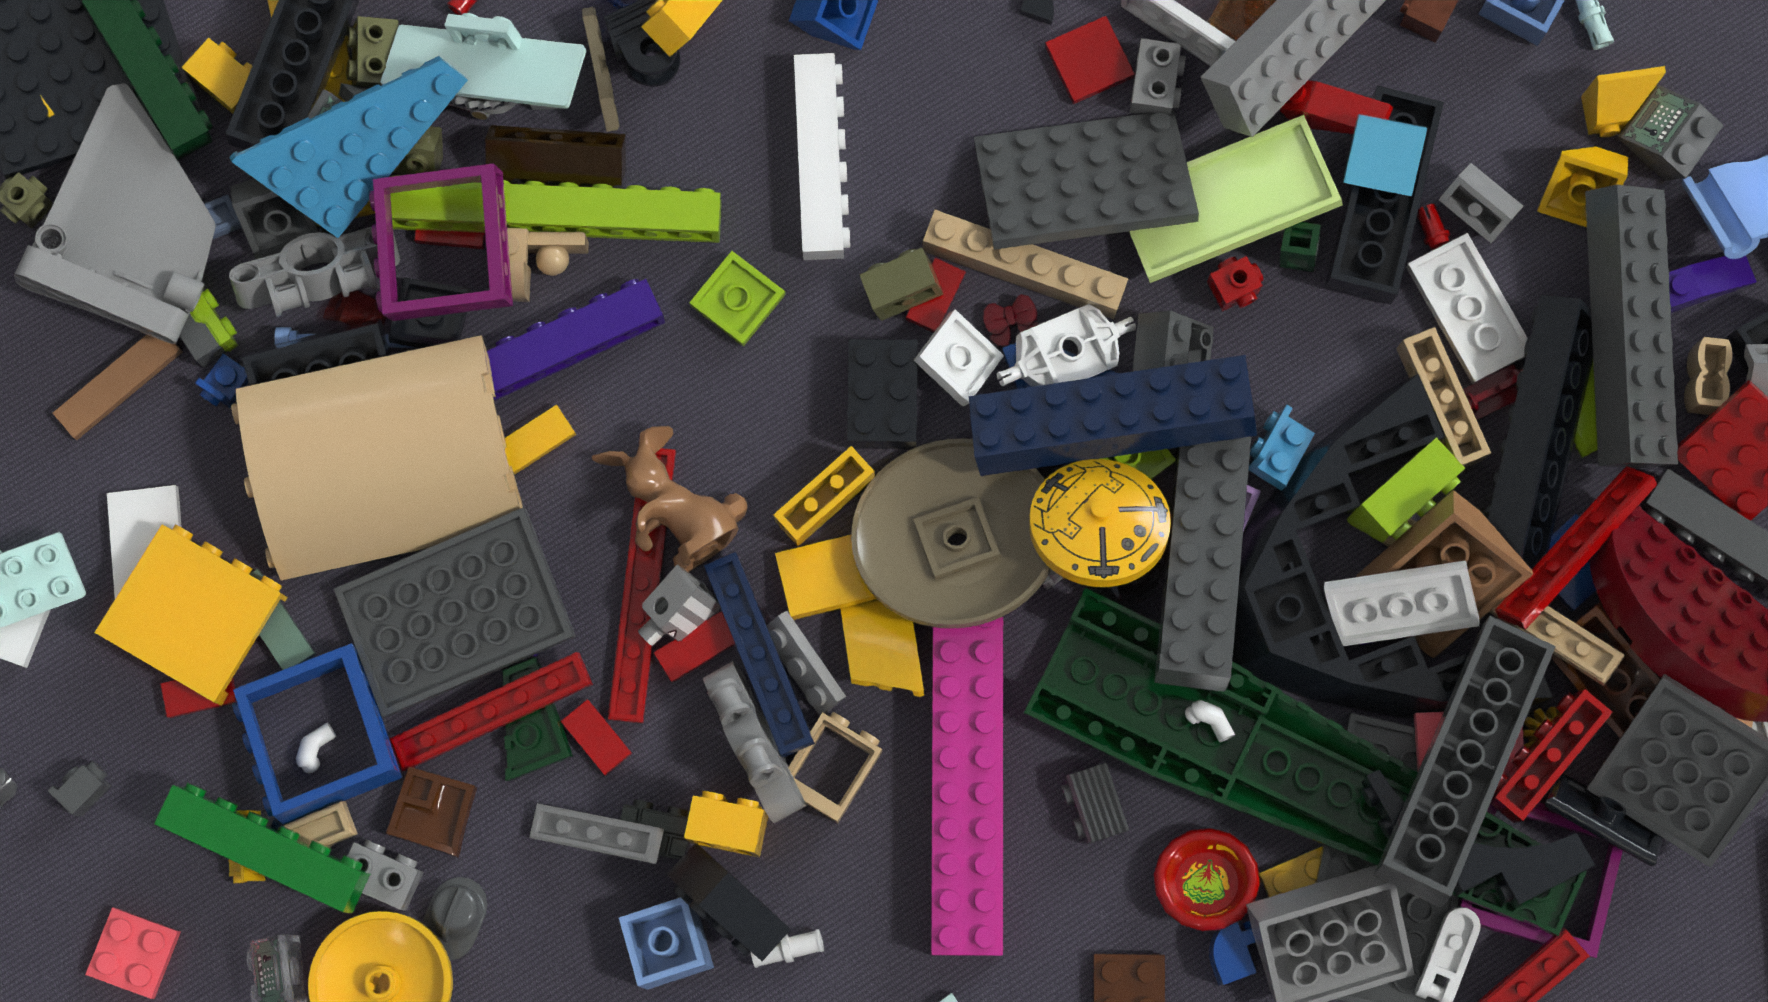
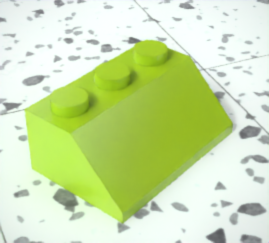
[1346,437,1465,543]

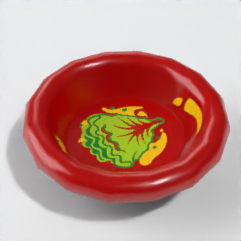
[1153,828,1260,931]

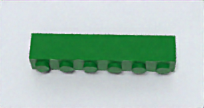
[154,782,371,913]

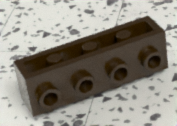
[485,125,626,187]

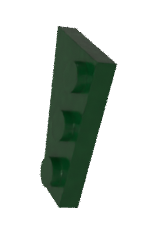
[503,658,573,781]

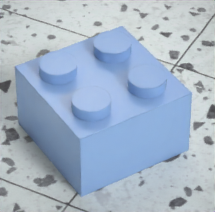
[619,897,714,990]

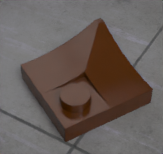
[386,767,477,858]

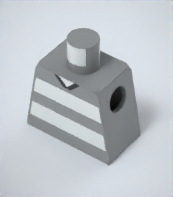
[638,564,721,646]

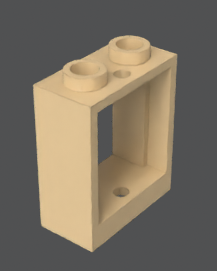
[789,712,882,823]

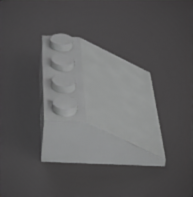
[1246,865,1415,1002]

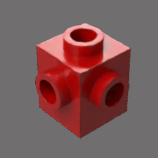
[1207,256,1264,312]

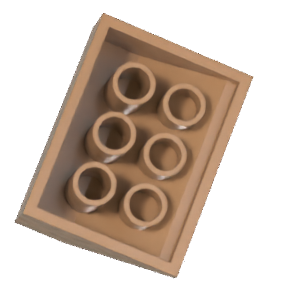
[1356,490,1533,658]

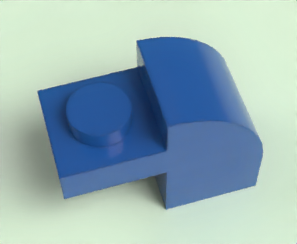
[1209,921,1257,986]

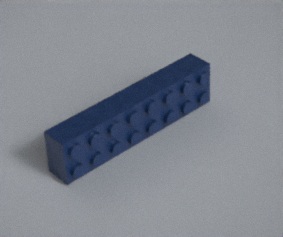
[968,355,1257,476]

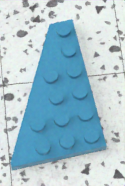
[229,56,468,238]

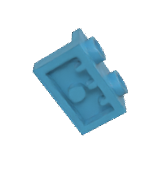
[1248,404,1315,491]

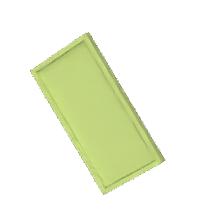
[1129,115,1343,283]

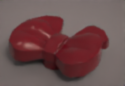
[983,294,1039,347]

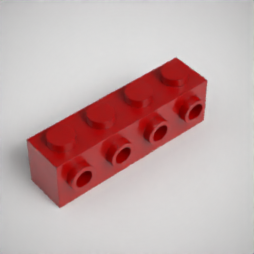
[1490,689,1613,823]

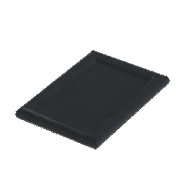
[1545,773,1663,866]

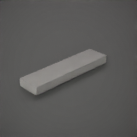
[529,803,664,864]

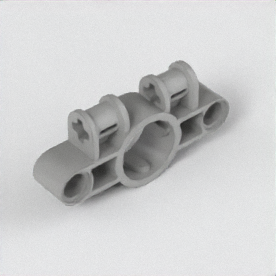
[229,227,400,317]
[703,661,806,823]

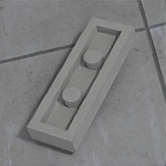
[767,611,846,716]

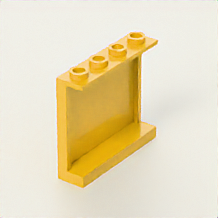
[94,524,288,706]

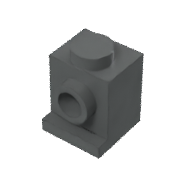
[48,761,112,817]

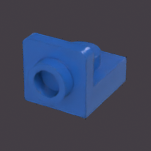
[195,354,248,408]

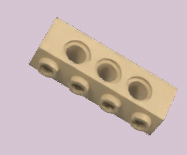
[1396,327,1491,468]

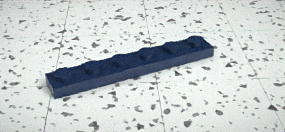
[704,552,815,757]

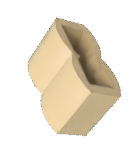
[1684,337,1732,415]

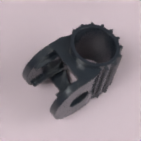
[604,0,680,87]

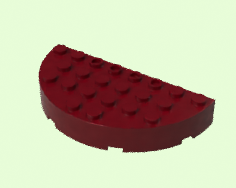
[1589,505,1768,722]

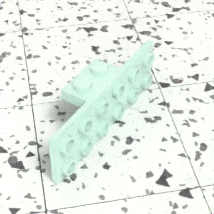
[380,13,586,109]
[0,532,86,628]

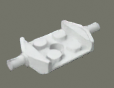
[997,304,1136,387]

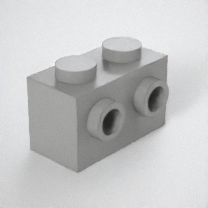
[1129,38,1186,114]
[1439,163,1524,243]
[348,839,424,911]

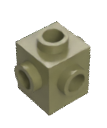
[0,172,53,229]

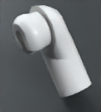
[1185,700,1235,743]
[296,722,337,773]

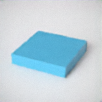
[1343,114,1427,196]

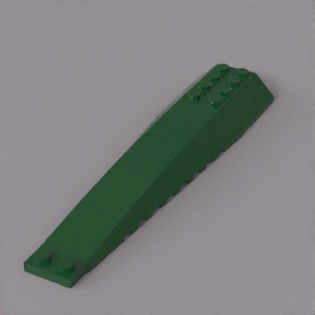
[1024,588,1587,937]

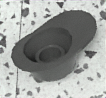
[422,877,488,961]

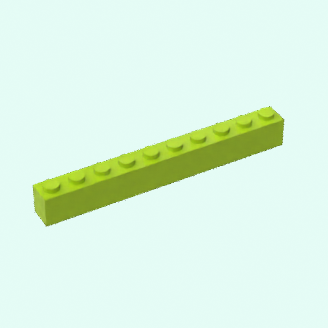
[389,175,721,243]

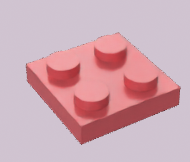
[85,907,181,999]

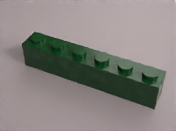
[80,0,213,160]

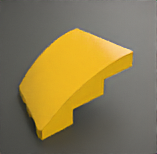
[840,600,924,697]

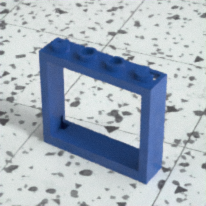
[232,643,402,825]

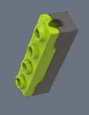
[180,288,239,368]

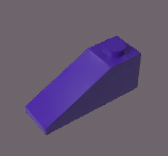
[1669,256,1757,313]

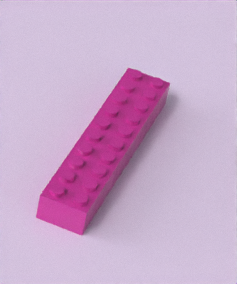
[931,617,1003,956]

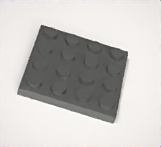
[1587,674,1768,868]

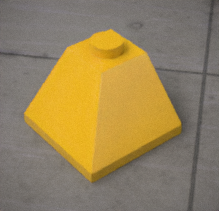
[1581,66,1666,137]
[1537,146,1628,227]

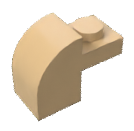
[507,228,531,302]

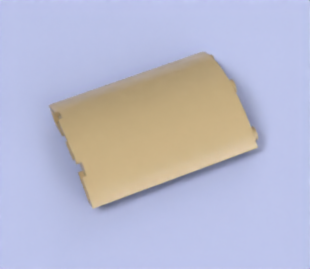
[231,335,523,580]

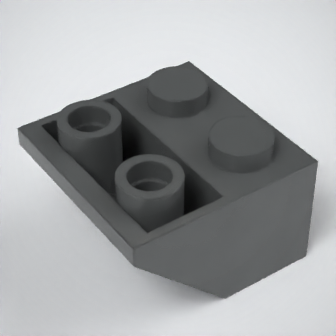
[1132,311,1214,372]

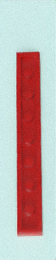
[608,448,676,724]

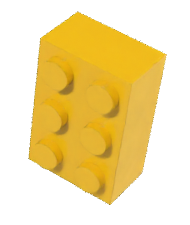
[684,791,768,858]

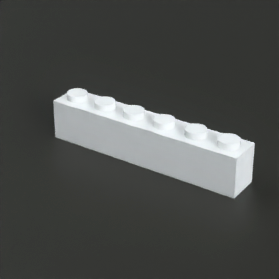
[794,53,850,260]

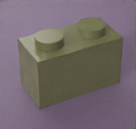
[860,248,943,321]

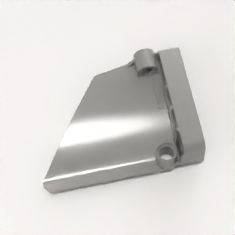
[14,84,216,344]

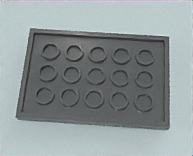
[974,110,1199,250]
[334,508,576,718]

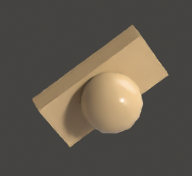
[528,232,589,276]
[278,801,358,847]

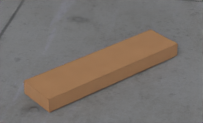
[53,335,183,440]

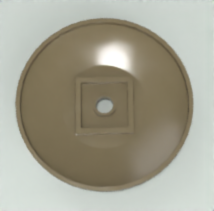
[851,438,1051,629]

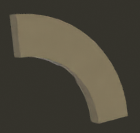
[582,7,620,132]

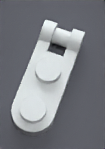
[1414,906,1481,1002]

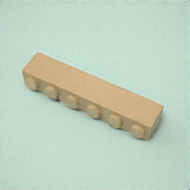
[923,210,1128,320]

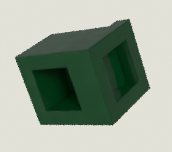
[1280,222,1321,272]

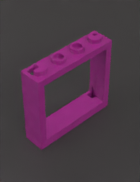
[369,163,513,321]
[1458,802,1623,958]

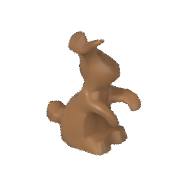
[592,426,747,572]

